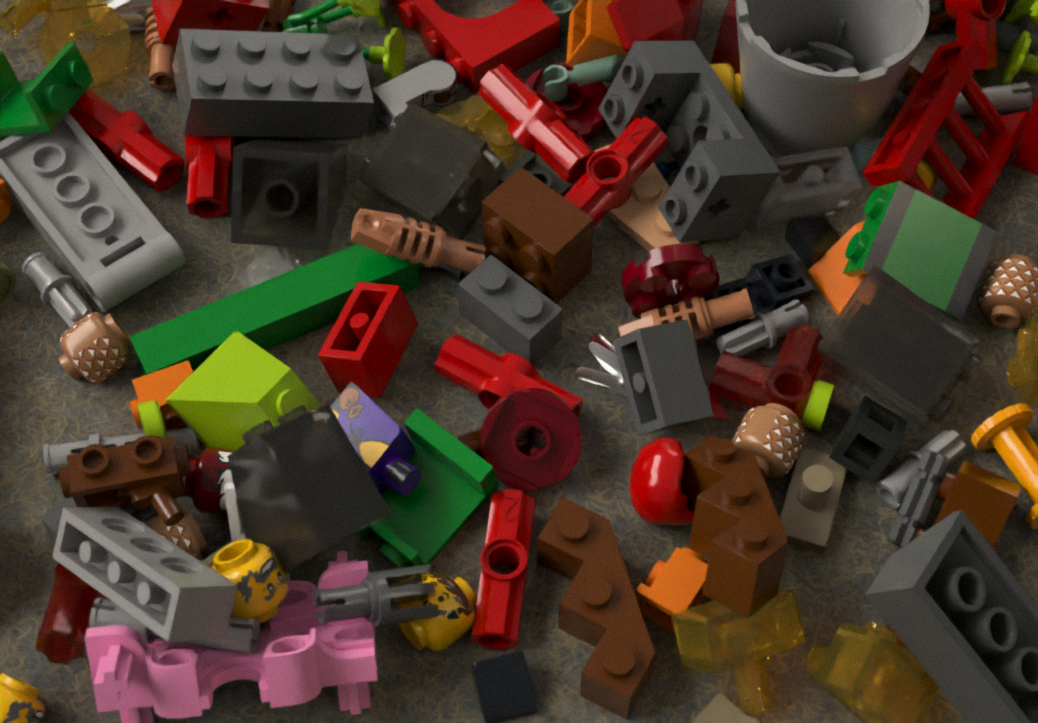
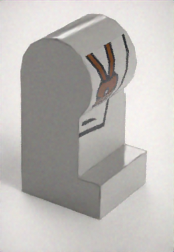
[372,60,457,141]

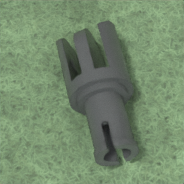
[314,564,439,626]

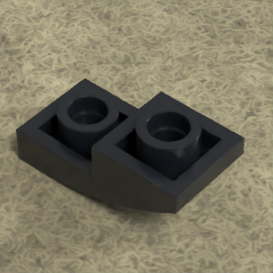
[706,254,815,334]

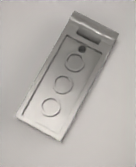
[0,112,186,313]

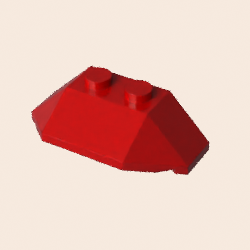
[606,0,703,52]

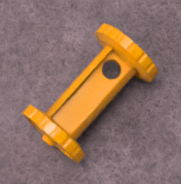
[971,403,1038,530]

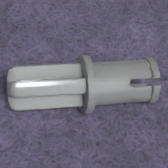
[22,252,92,327]
[716,299,810,361]
[875,430,966,509]

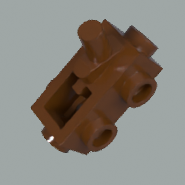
[59,435,192,526]

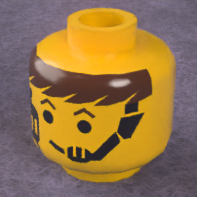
[398,572,477,652]

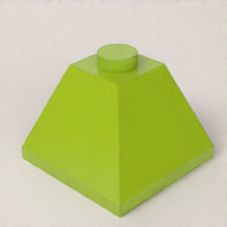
[165,332,322,460]

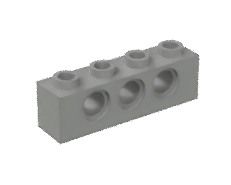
[52,507,237,642]

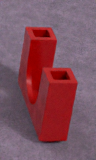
[382,0,560,94]

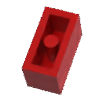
[318,282,418,398]

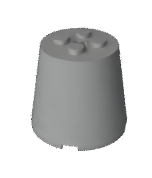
[735,0,930,165]

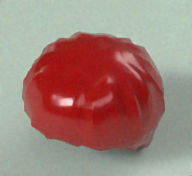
[629,437,694,526]

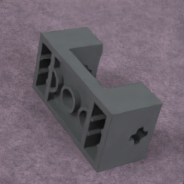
[598,41,781,242]

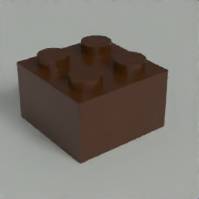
[482,167,593,304]

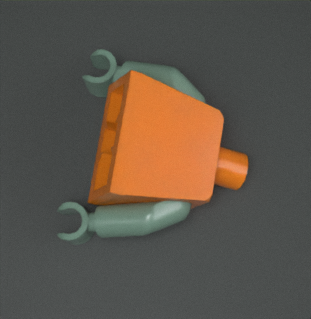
[543,0,629,101]

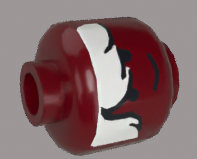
[184,447,263,516]

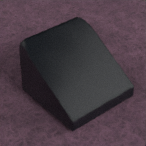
[785,216,841,270]
[471,651,538,723]

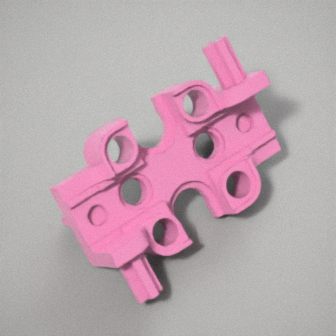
[85,551,378,723]

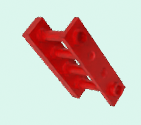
[862,37,1029,220]

